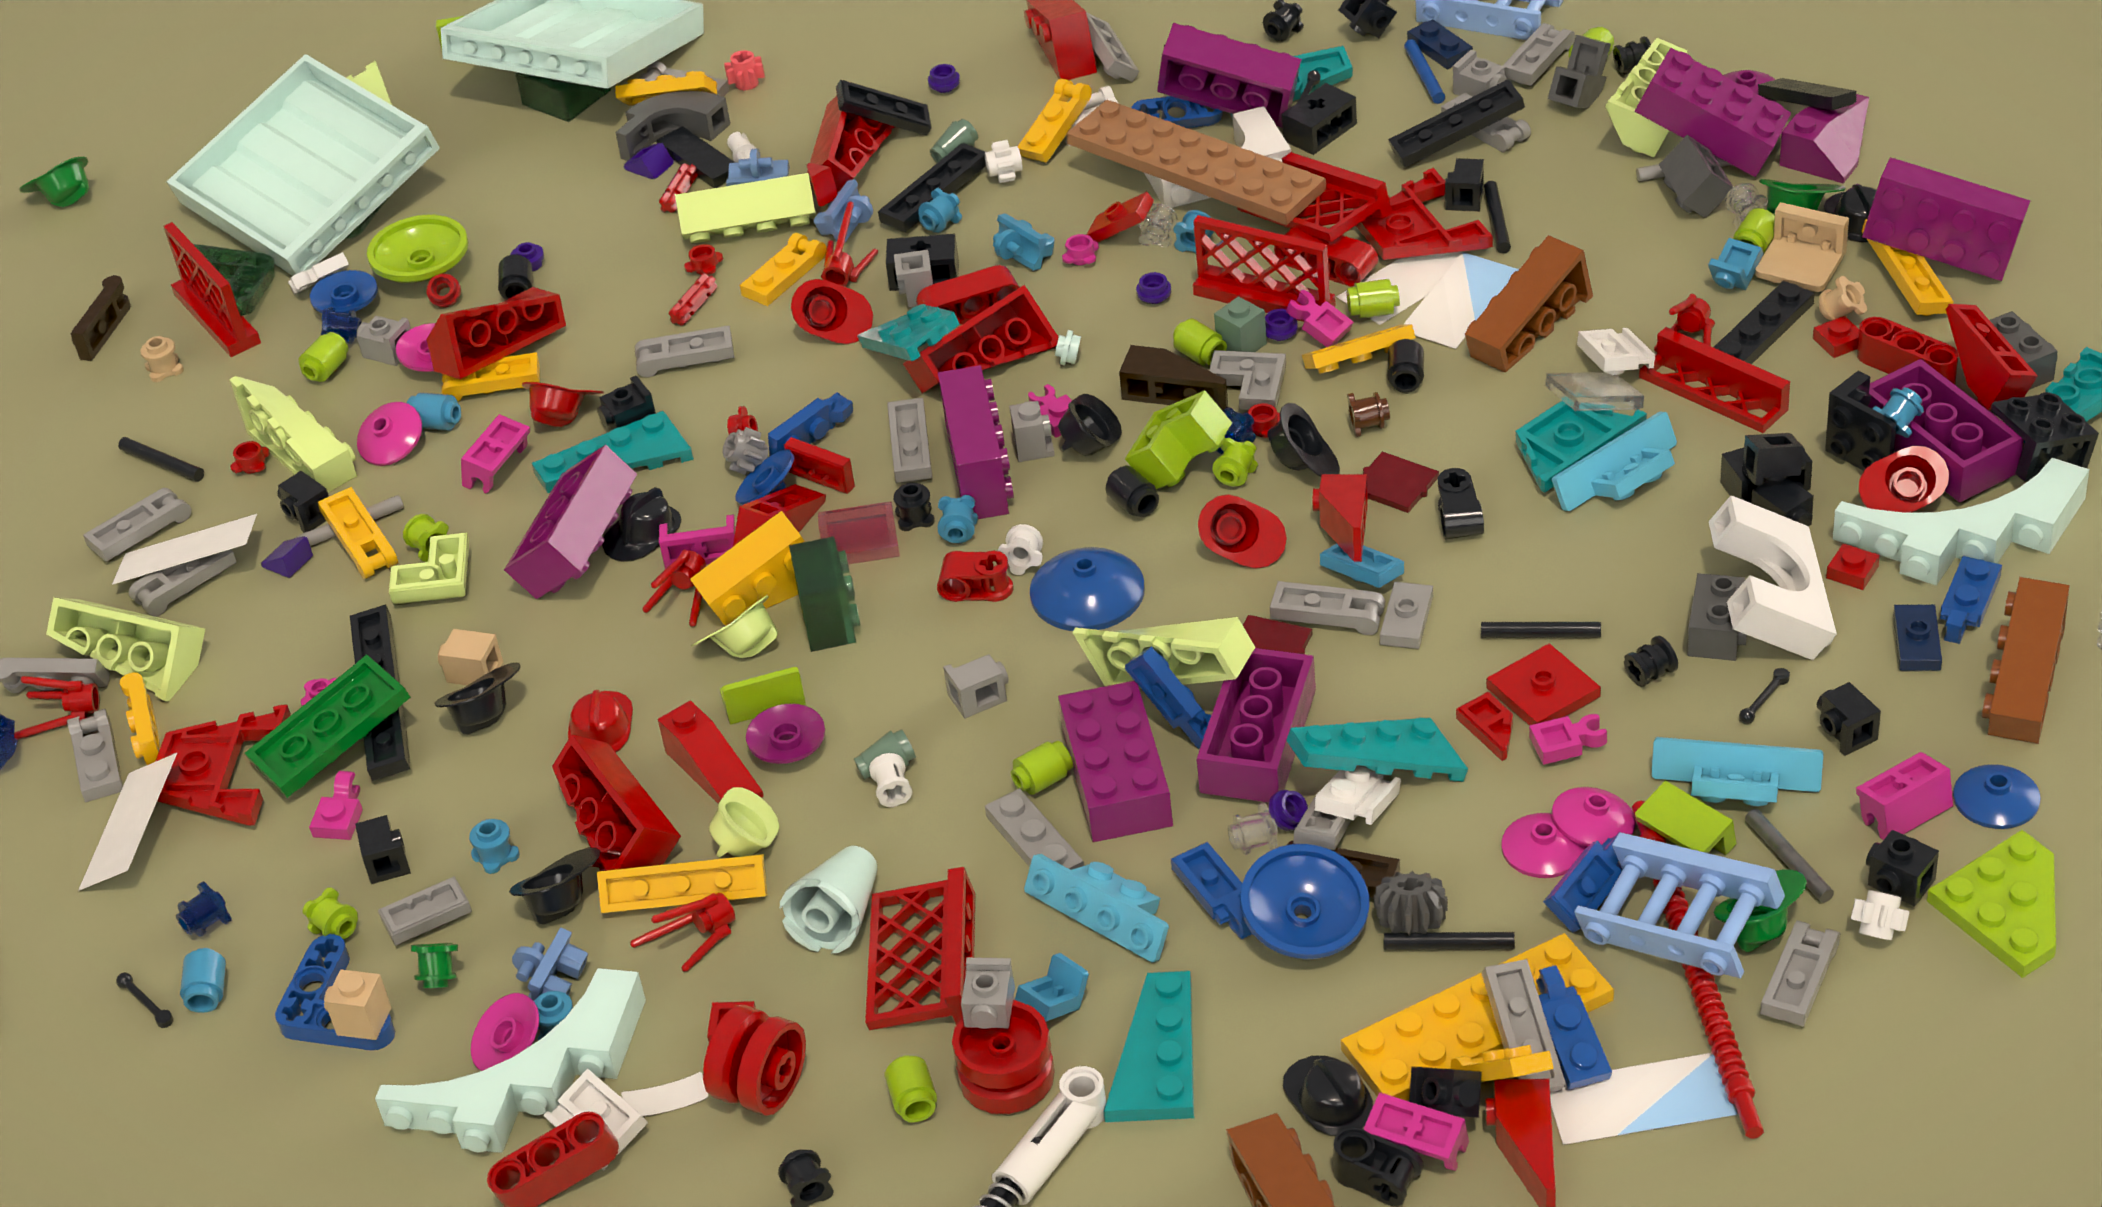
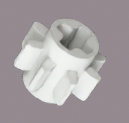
[984,140,1022,183]
[1851,890,1910,940]

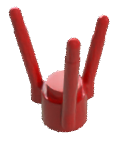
[821,201,878,286]
[1654,294,1715,352]
[642,549,706,627]
[8,676,99,741]
[630,892,735,972]

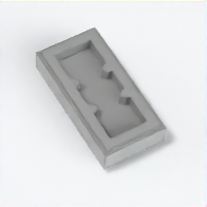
[1380,582,1433,649]
[1294,796,1352,851]
[378,877,472,945]

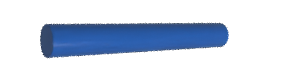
[1404,40,1445,104]

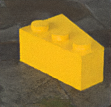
[690,511,833,626]

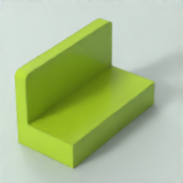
[720,667,806,725]
[1635,780,1737,855]

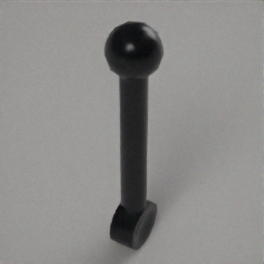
[1297,71,1321,103]
[1739,668,1790,724]
[116,972,173,1028]

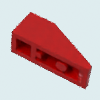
[1945,304,2038,411]
[1312,474,1368,562]
[733,484,826,546]
[657,700,764,804]
[1486,1079,1556,1207]

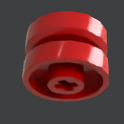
[952,1000,1055,1114]
[703,1005,806,1116]

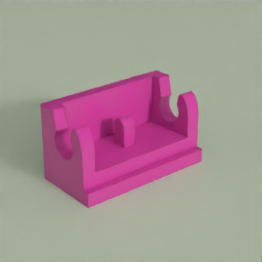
[461,414,530,493]
[659,514,736,569]
[1856,752,1953,840]
[1364,1092,1469,1171]

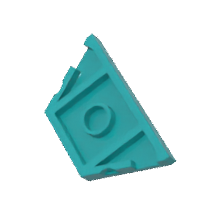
[857,304,960,361]
[1516,396,1647,493]

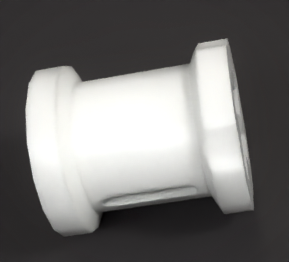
[869,753,913,807]

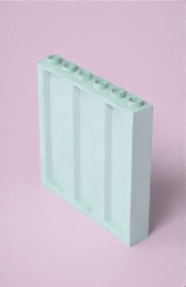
[441,0,704,89]
[166,54,440,276]

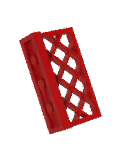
[1237,152,1392,242]
[1193,215,1336,322]
[163,222,261,357]
[865,866,976,1030]

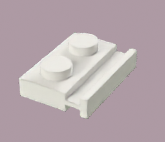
[1577,328,1655,375]
[1314,765,1401,825]
[543,1068,648,1170]

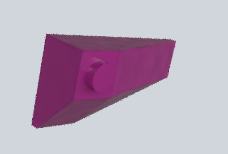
[1780,94,1869,184]

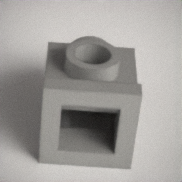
[1453,50,1507,96]
[894,250,933,307]
[357,316,411,366]
[1009,401,1055,462]
[943,654,1009,719]
[961,957,1015,1029]

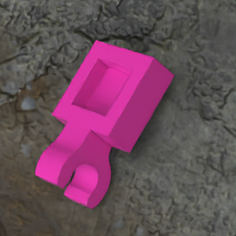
[309,771,363,840]

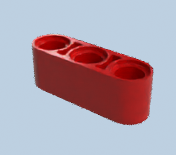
[1274,227,1379,287]
[916,265,1020,325]
[1857,317,1958,385]
[487,1112,619,1207]

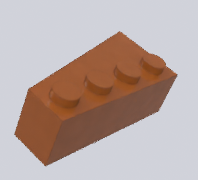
[1465,235,1593,373]
[1982,577,2070,744]
[1226,1113,1342,1207]

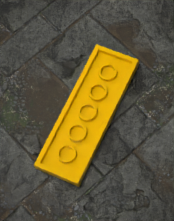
[1341,933,1614,1101]

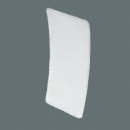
[621,1072,708,1116]

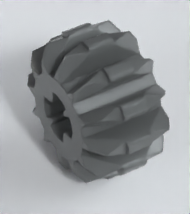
[1374,870,1448,935]

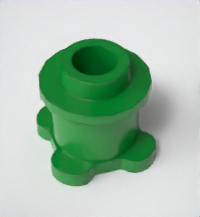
[411,943,458,988]

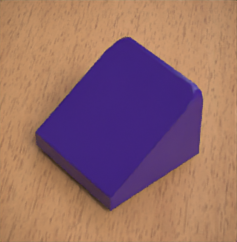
[623,143,674,179]
[261,536,313,578]

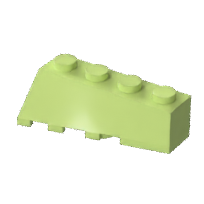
[1605,38,1687,157]
[675,173,816,243]
[229,376,357,493]
[46,597,206,701]
[1072,617,1255,689]

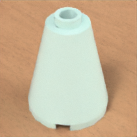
[780,846,877,954]

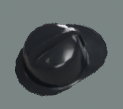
[1824,184,1877,243]
[1058,394,1122,456]
[1267,403,1340,477]
[602,487,682,562]
[434,662,521,734]
[509,847,600,925]
[1283,1056,1373,1136]

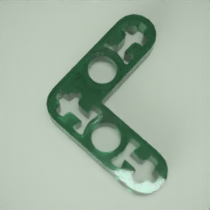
[193,244,275,316]

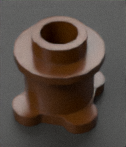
[1347,392,1390,437]

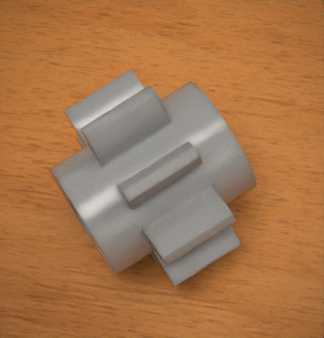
[723,427,768,475]

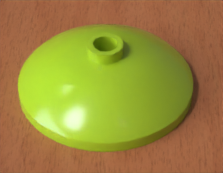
[367,215,468,283]

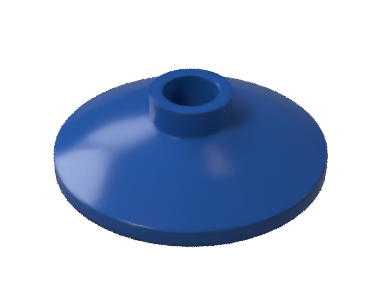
[310,270,378,315]
[735,450,794,506]
[1953,764,2041,829]

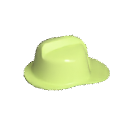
[691,595,778,658]
[709,787,780,858]

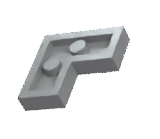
[1209,350,1286,410]

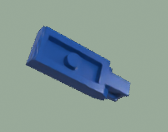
[768,392,853,456]
[1940,556,2002,644]
[1124,646,1211,749]
[1543,833,1623,933]
[1171,842,1253,940]
[1536,965,1612,1090]

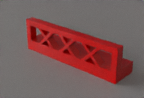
[1639,327,1790,433]

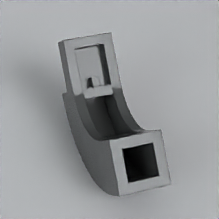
[615,91,731,161]

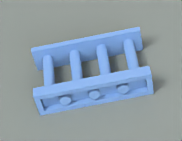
[1416,0,1564,40]
[1574,832,1785,979]

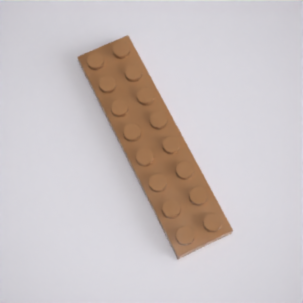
[1066,100,1326,225]

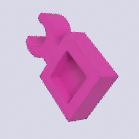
[1286,290,1354,347]
[1028,384,1072,438]
[1529,714,1607,765]

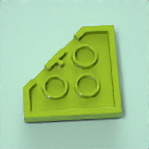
[1927,830,2056,978]

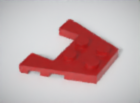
[1355,168,1493,260]
[155,704,291,826]

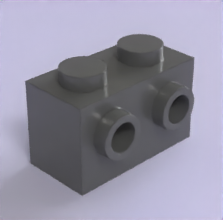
[1659,135,1734,218]
[1990,311,2058,390]
[1687,573,1747,661]

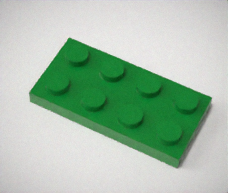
[244,655,411,798]

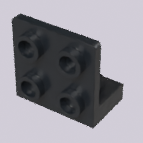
[1825,370,1896,471]
[1990,392,2099,482]

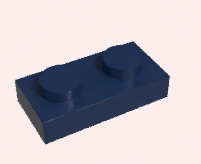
[1407,19,1473,70]

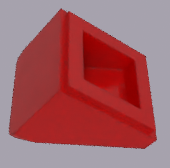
[806,163,838,206]

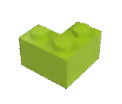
[1125,390,1232,489]

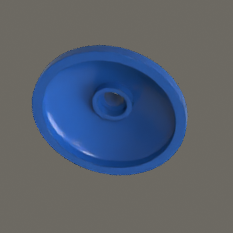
[1030,547,1145,631]
[1240,844,1370,959]

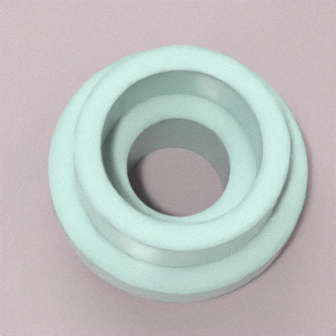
[1055,330,1081,365]

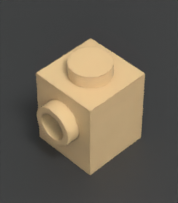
[438,629,503,685]
[324,969,392,1040]

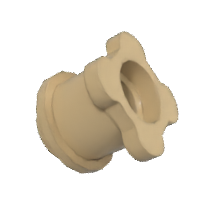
[1819,276,1867,320]
[141,336,184,382]

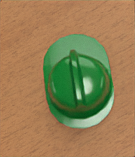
[19,156,89,207]
[1759,179,1846,215]
[1713,869,1807,952]

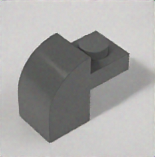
[1547,35,1611,108]

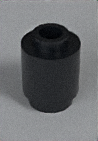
[498,255,532,300]
[1387,339,1424,392]
[1105,466,1159,517]

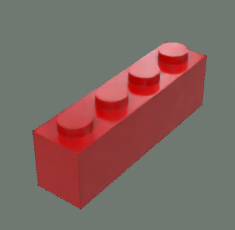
[807,95,895,192]
[903,284,1059,394]
[426,287,566,379]
[552,734,681,871]

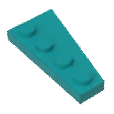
[1230,46,1353,119]
[2023,347,2102,443]
[532,411,694,494]
[1286,717,1468,782]
[1104,971,1194,1123]

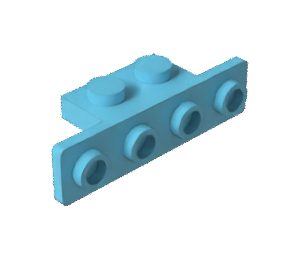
[1552,411,1677,511]
[1652,737,1824,806]
[1024,854,1169,962]

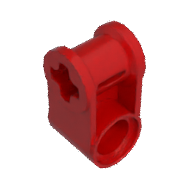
[937,550,1014,602]

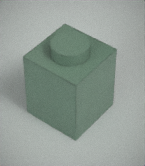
[1214,296,1267,352]

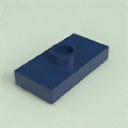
[1893,604,1942,670]

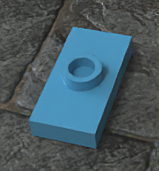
[1320,543,1404,588]

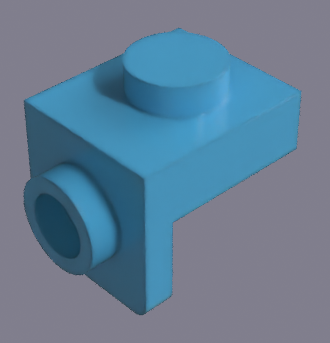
[1708,238,1764,290]
[1015,953,1089,1021]

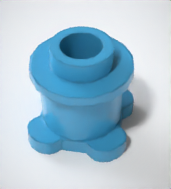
[918,188,962,233]
[1173,210,1214,253]
[1873,387,1924,438]
[938,495,978,543]
[469,819,520,874]
[534,991,573,1041]

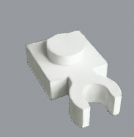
[288,252,349,294]

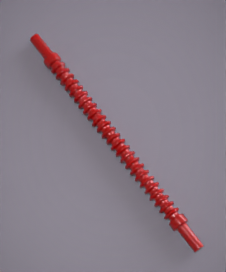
[1632,800,1764,1139]

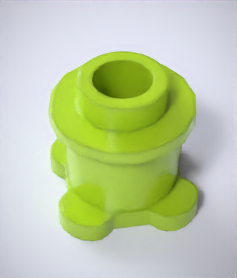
[1212,438,1258,487]
[403,514,449,562]
[302,887,358,940]

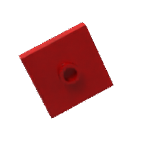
[1486,643,1601,726]

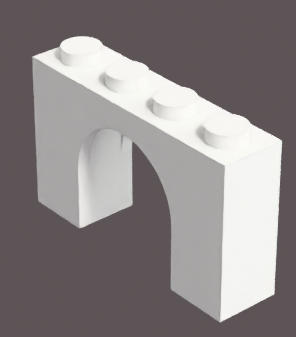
[1144,106,1291,210]
[1709,495,1837,660]

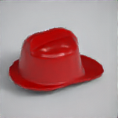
[791,279,873,344]
[522,382,604,427]
[1858,446,1949,513]
[1197,494,1287,568]
[568,690,633,753]

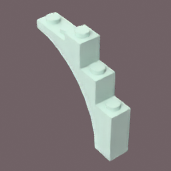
[1833,458,2090,586]
[375,968,646,1153]

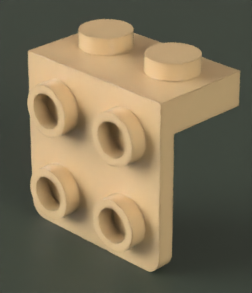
[1755,202,1849,292]

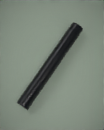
[1484,181,1511,253]
[118,437,204,482]
[1481,622,1601,638]
[1384,932,1515,950]

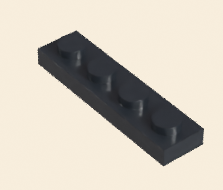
[1388,79,1525,168]
[878,143,986,232]
[1713,280,1815,364]

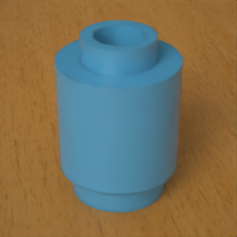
[407,393,461,430]
[180,948,226,1013]

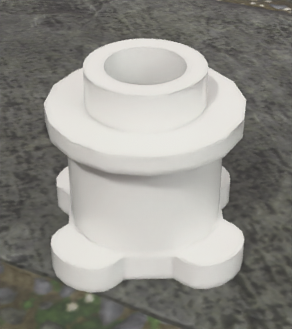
[998,524,1043,575]

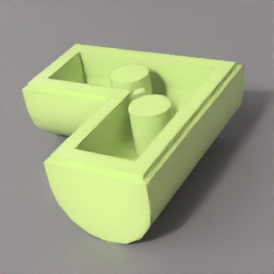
[389,533,469,604]

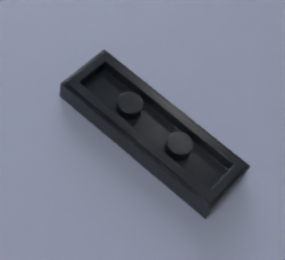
[1758,78,1857,110]
[836,79,932,136]
[656,126,736,188]

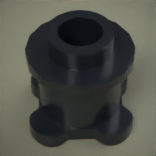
[1262,0,1304,41]
[893,482,935,531]
[778,1150,834,1207]

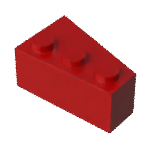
[1024,0,1097,80]

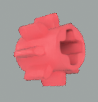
[724,50,765,90]

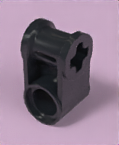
[1438,468,1484,539]
[1333,1127,1424,1206]

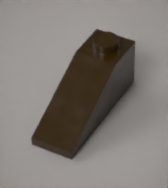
[1119,345,1228,412]

